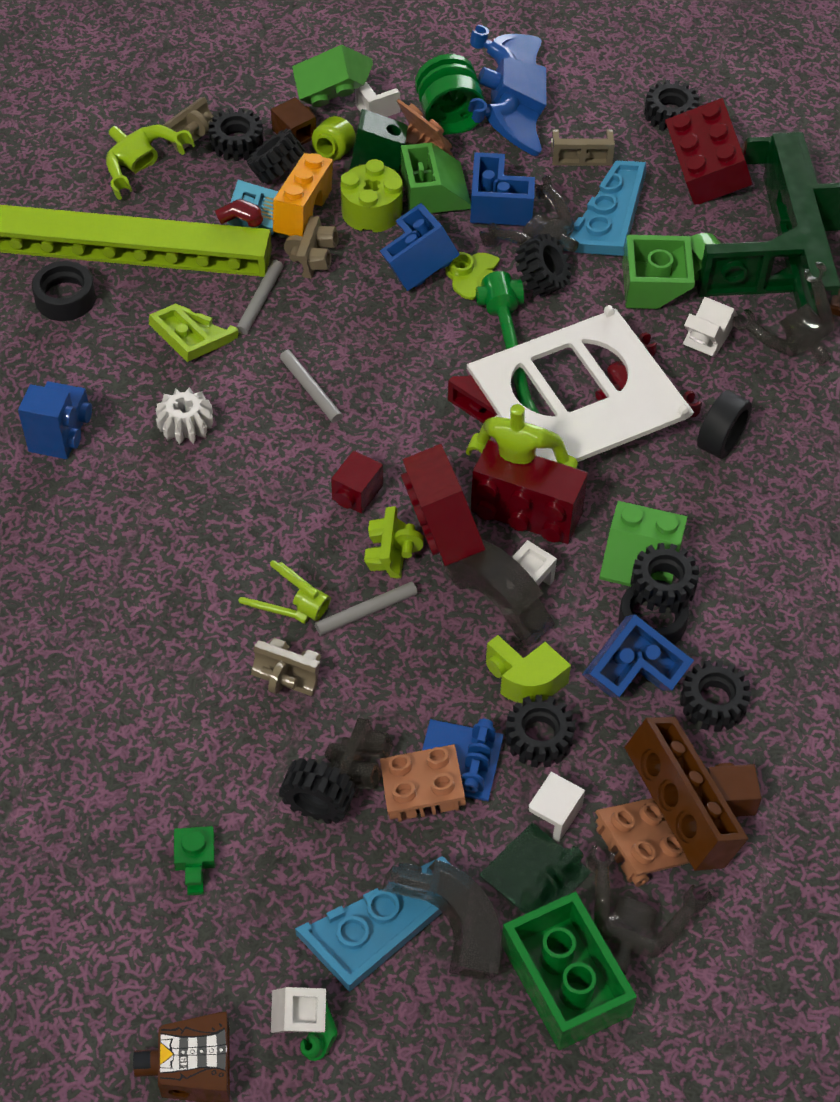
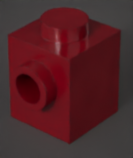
[331,450,383,514]

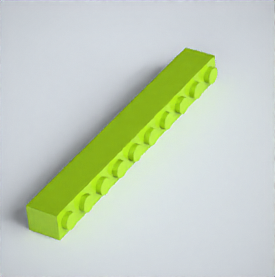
[0,205,272,277]

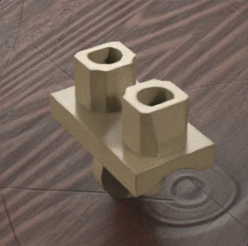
[163,97,213,152]
[284,216,339,279]
[251,638,321,696]

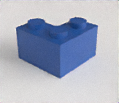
[470,152,535,226]
[380,203,460,291]
[18,381,92,459]
[582,614,694,697]

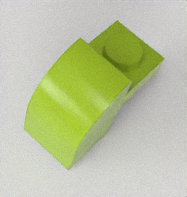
[486,635,571,703]

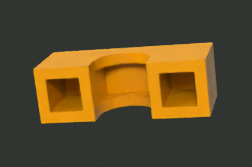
[273,153,333,237]

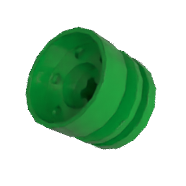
[415,54,485,135]

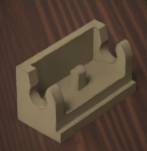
[551,129,615,166]

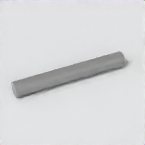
[236,260,284,335]
[280,350,343,423]
[314,581,418,636]

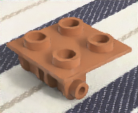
[397,99,454,157]
[380,744,466,822]
[595,798,690,887]

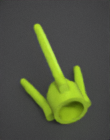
[238,560,331,624]

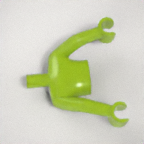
[106,124,195,200]
[466,404,578,469]

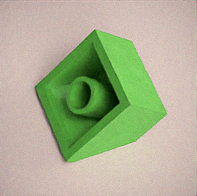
[292,45,373,107]
[622,235,695,309]
[599,501,688,587]

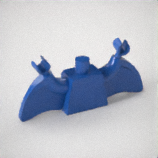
[468,25,547,156]

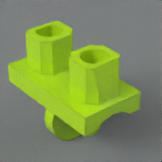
[364,506,424,578]

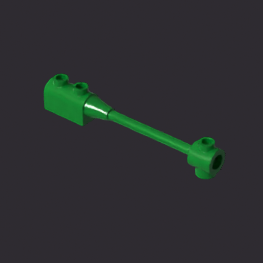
[476,271,540,414]

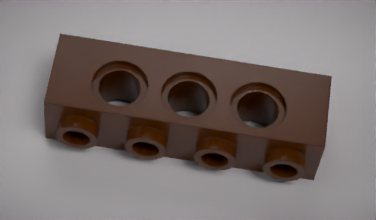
[624,717,748,871]

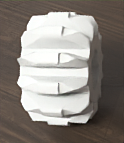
[156,387,213,445]

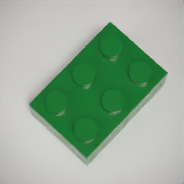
[501,891,637,1051]

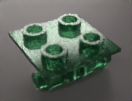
[480,822,592,914]

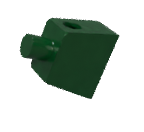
[350,109,413,173]

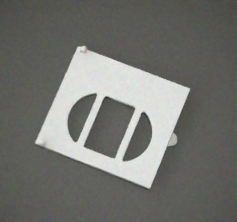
[467,305,694,462]

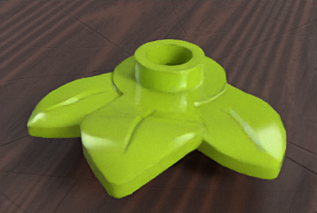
[445,252,500,300]

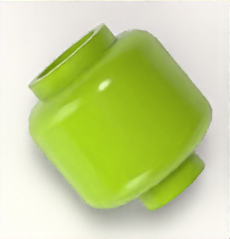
[311,116,356,161]

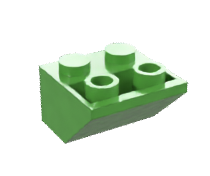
[401,142,471,213]

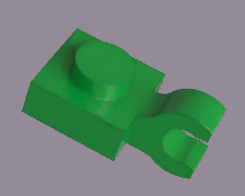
[174,826,215,895]

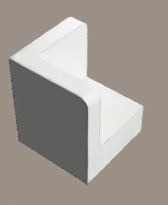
[355,82,400,117]
[504,540,557,590]
[529,772,585,842]
[271,987,326,1033]

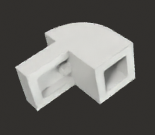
[683,297,738,357]

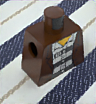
[133,1012,230,1102]

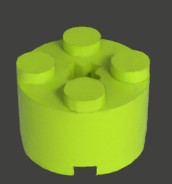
[341,159,403,232]

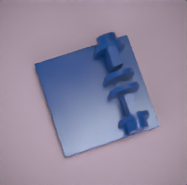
[422,719,504,802]

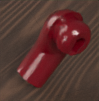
[215,199,263,227]

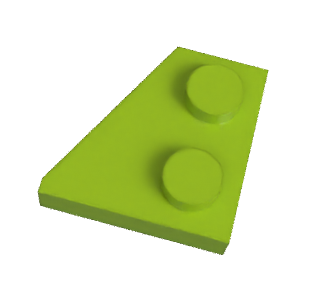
[149,304,239,362]

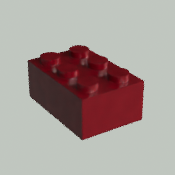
[665,98,753,205]
[471,440,588,544]
[400,444,486,566]

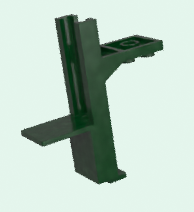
[697,132,840,330]

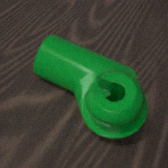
[300,1000,338,1061]

